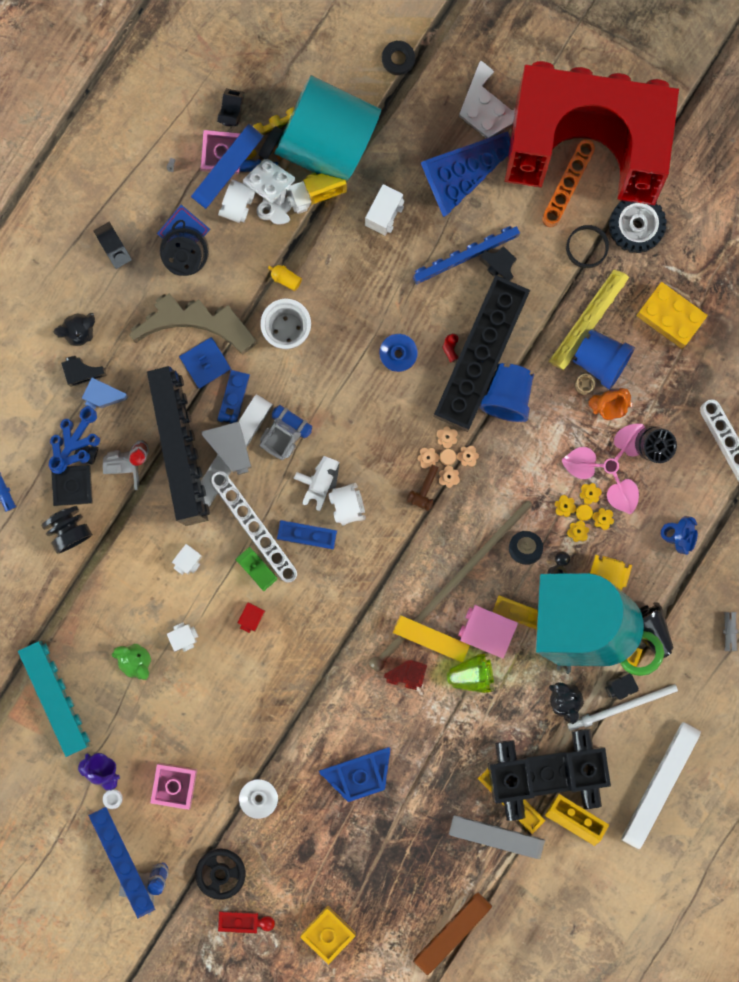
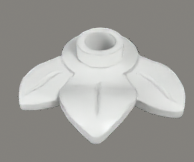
[257,198,291,225]

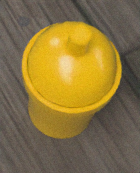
[268,265,302,292]

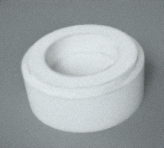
[103,789,123,809]

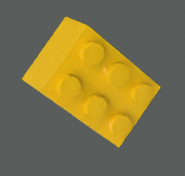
[636,281,708,349]

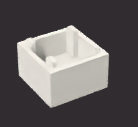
[365,184,405,236]

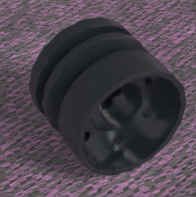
[41,506,93,554]

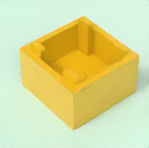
[300,905,356,965]

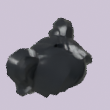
[53,313,95,346]
[549,682,584,724]

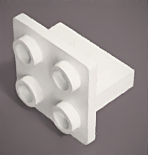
[243,159,295,205]

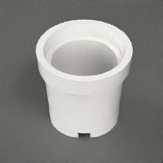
[261,299,311,349]

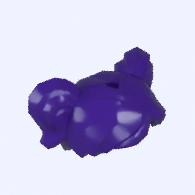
[78,753,120,790]

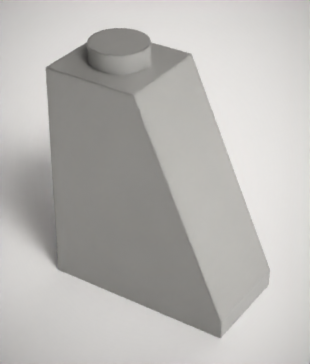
[201,422,252,475]

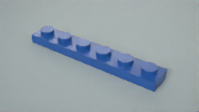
[413,226,520,285]
[88,807,156,919]

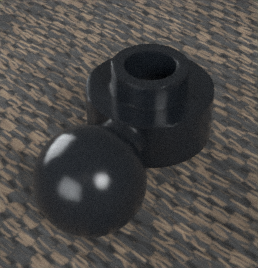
[547,551,570,574]

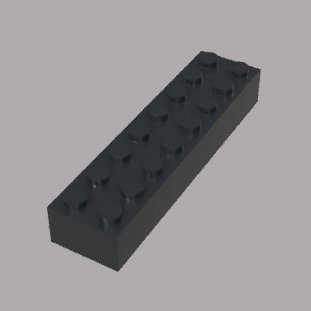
[433,275,530,432]
[147,366,210,526]

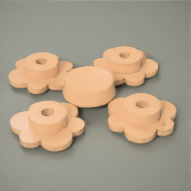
[417,426,479,488]

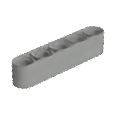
[449,815,545,859]

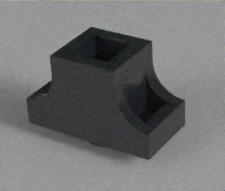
[479,246,517,281]

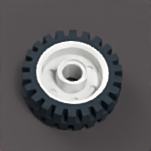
[609,201,667,253]

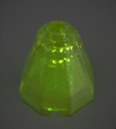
[447,652,494,693]

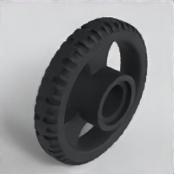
[195,848,246,900]

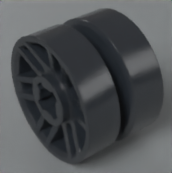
[635,426,677,463]

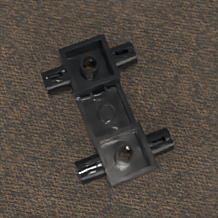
[487,729,611,821]

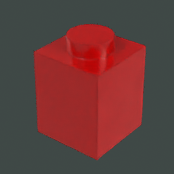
[237,602,266,633]

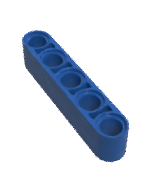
[191,124,264,209]

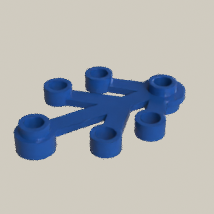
[49,406,100,474]

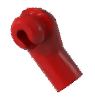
[442,333,459,363]

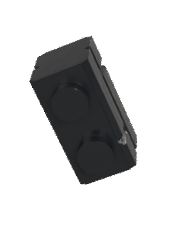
[605,672,639,700]

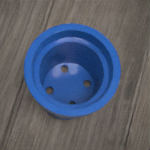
[572,329,635,390]
[480,363,534,422]

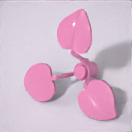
[562,424,645,514]

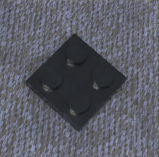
[51,465,93,506]

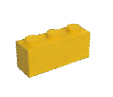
[545,794,609,846]

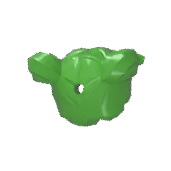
[112,644,151,680]

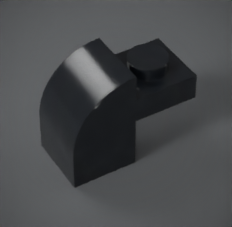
[217,88,245,127]
[93,221,132,269]

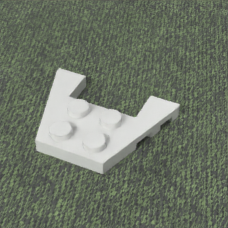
[459,61,515,139]

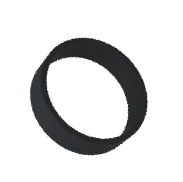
[566,225,609,268]

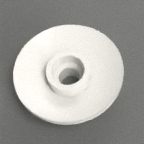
[239,779,278,819]

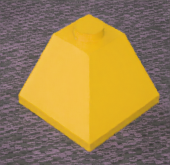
[303,173,347,205]

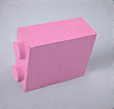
[458,605,518,659]

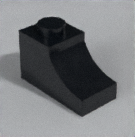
[61,356,107,387]

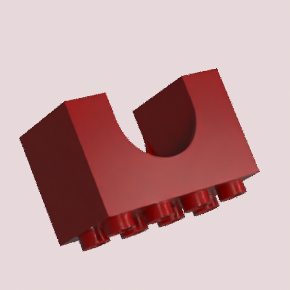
[504,61,679,206]

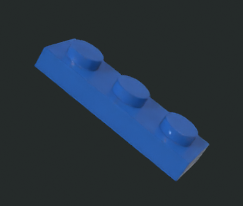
[277,520,337,550]

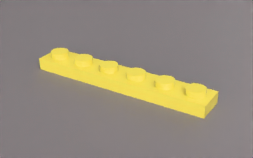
[548,270,629,370]

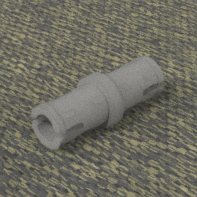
[723,612,739,651]

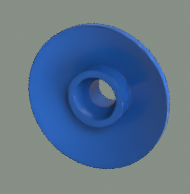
[379,334,418,372]

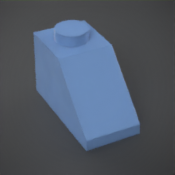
[82,378,128,409]

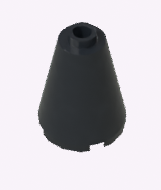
[639,602,674,658]

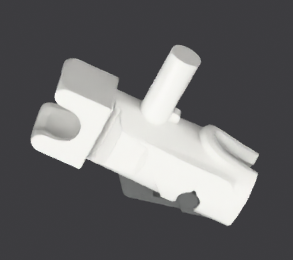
[294,456,340,511]

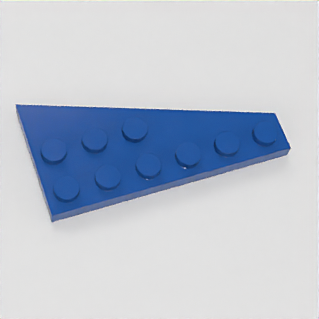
[421,131,511,217]

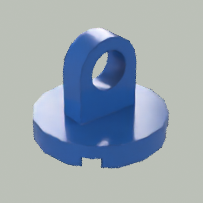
[660,516,698,555]

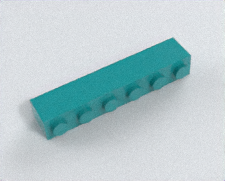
[18,641,90,757]

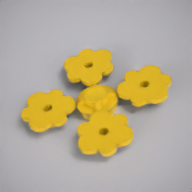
[555,483,614,542]

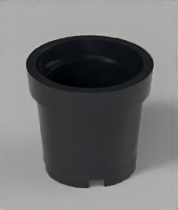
[160,226,209,276]

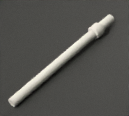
[567,684,678,731]

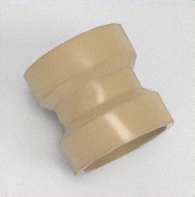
[574,374,596,395]

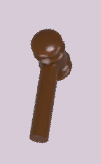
[407,464,439,511]

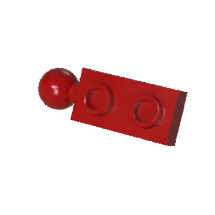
[218,911,275,934]

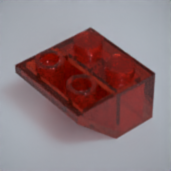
[383,659,427,690]

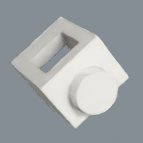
[285,181,311,214]

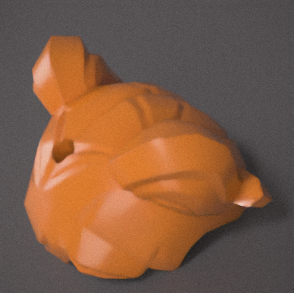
[588,388,633,420]

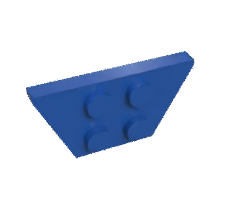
[319,747,390,802]

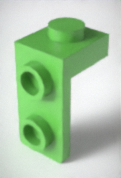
[235,547,278,591]

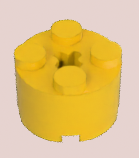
[590,554,633,591]

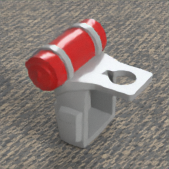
[103,440,149,490]

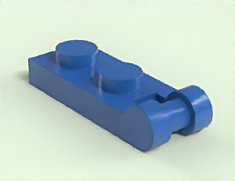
[217,370,250,424]

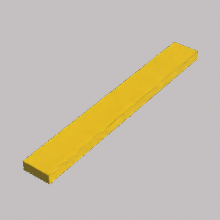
[492,595,643,667]

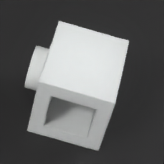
[172,544,203,575]

